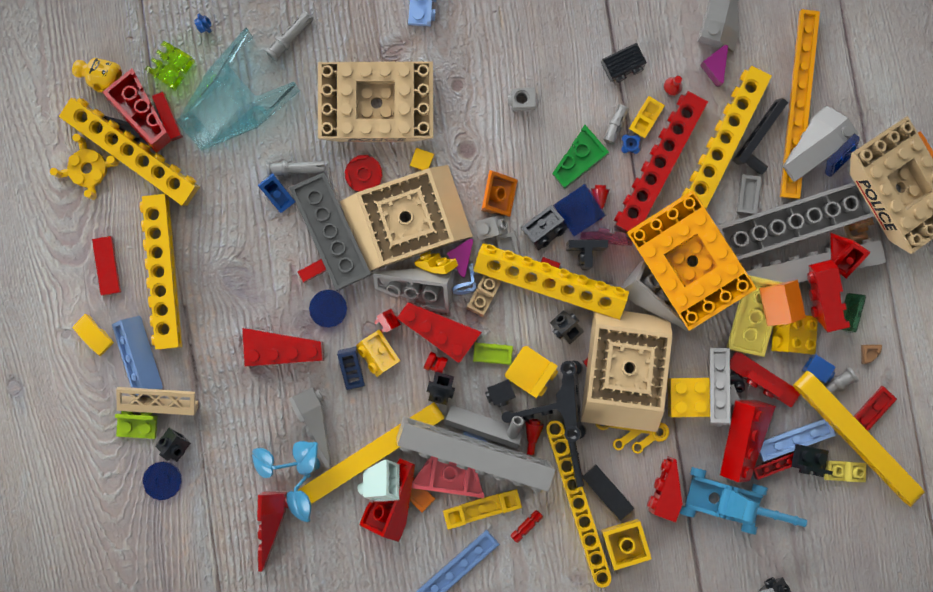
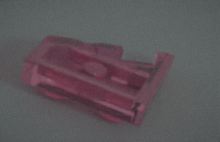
[580,228,632,246]

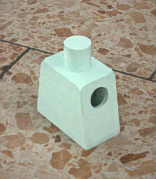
[357,459,399,502]

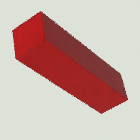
[152,92,183,142]
[297,259,327,283]
[753,451,794,480]

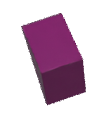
[700,45,728,87]
[447,239,473,278]

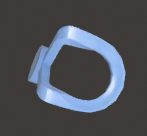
[452,263,476,295]

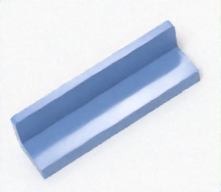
[112,316,163,396]

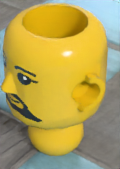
[72,58,122,92]

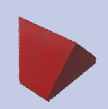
[830,233,870,279]

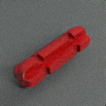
[511,510,543,543]

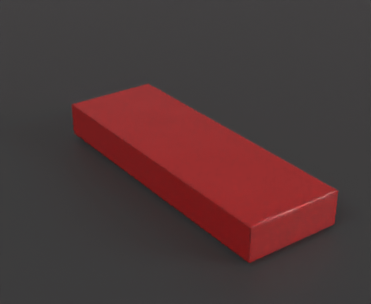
[92,236,121,296]
[854,386,897,431]

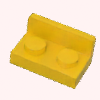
[356,329,400,377]

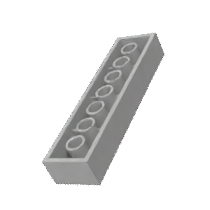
[717,182,874,260]
[396,416,555,492]

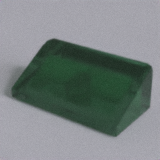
[841,293,866,333]

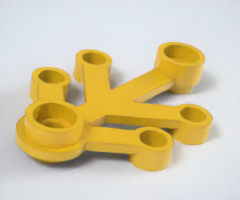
[595,422,669,454]

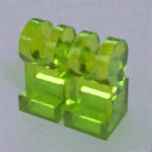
[144,41,195,91]

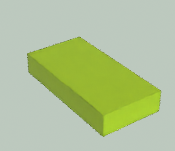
[473,342,513,365]

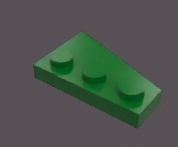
[552,125,609,189]

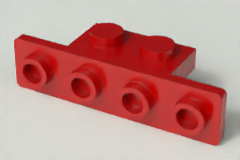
[730,351,800,407]

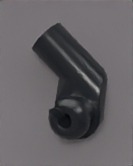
[730,373,745,393]

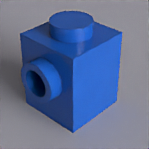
[801,354,836,383]

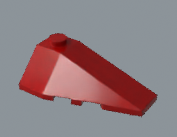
[359,458,415,542]
[257,491,289,572]

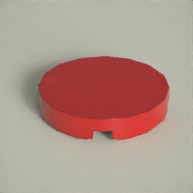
[345,155,383,192]

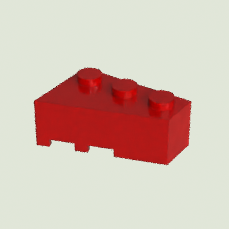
[807,260,850,333]

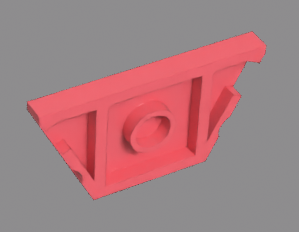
[412,456,484,498]

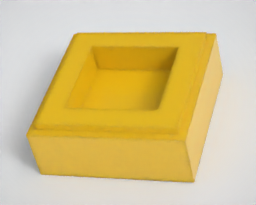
[410,148,434,170]

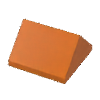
[481,170,518,217]
[759,279,806,326]

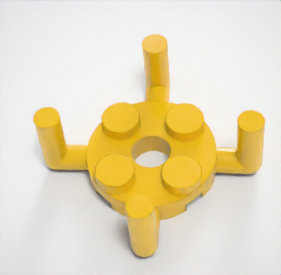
[50,134,119,200]

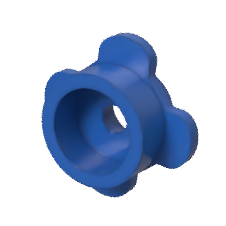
[194,13,212,33]
[621,135,641,154]

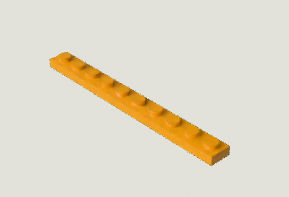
[779,9,820,200]

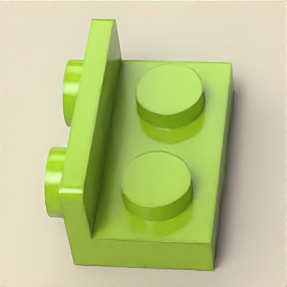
[115,411,158,439]

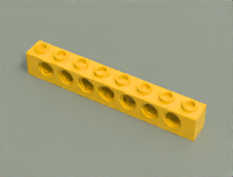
[681,66,772,208]
[58,97,200,206]
[140,194,182,350]
[473,243,629,320]

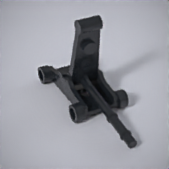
[502,360,587,487]

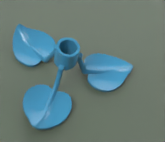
[252,441,320,522]

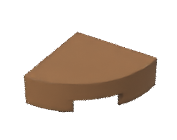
[861,345,882,364]

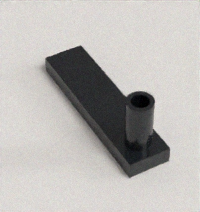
[732,98,788,175]

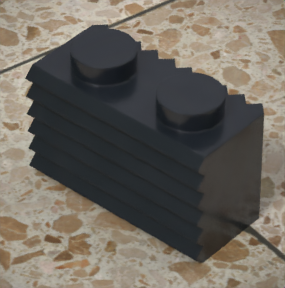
[601,43,647,83]

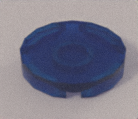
[309,290,347,328]
[143,461,182,500]

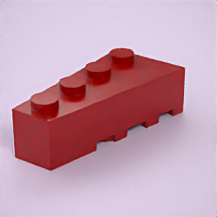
[242,328,325,366]
[720,400,776,483]

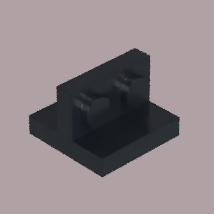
[566,240,608,270]

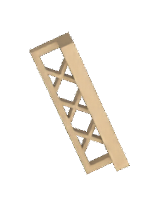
[116,387,198,415]

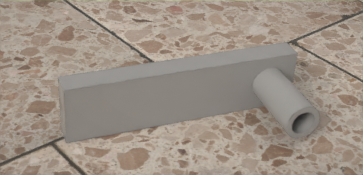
[710,348,731,427]
[445,405,523,449]

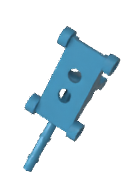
[679,467,807,535]

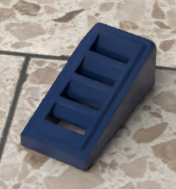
[337,347,365,390]

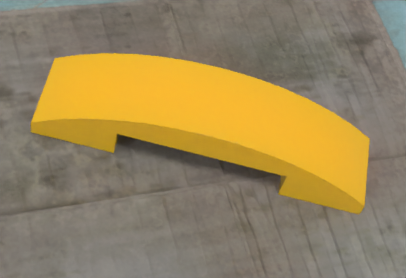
[442,489,522,530]

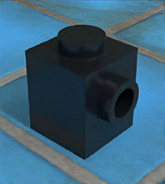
[485,379,516,408]

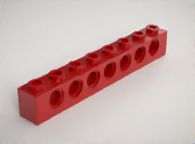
[613,91,708,234]

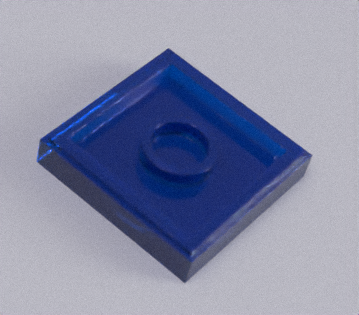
[825,133,860,177]
[553,184,607,237]

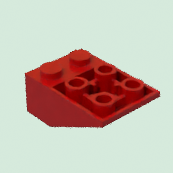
[647,456,683,523]

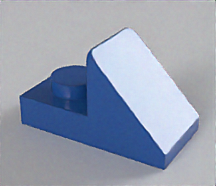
[258,174,295,213]

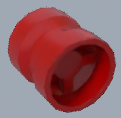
[423,351,448,373]

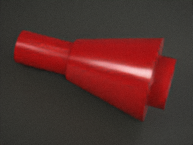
[664,76,683,95]
[591,185,610,220]
[525,418,544,455]

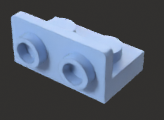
[408,0,436,27]

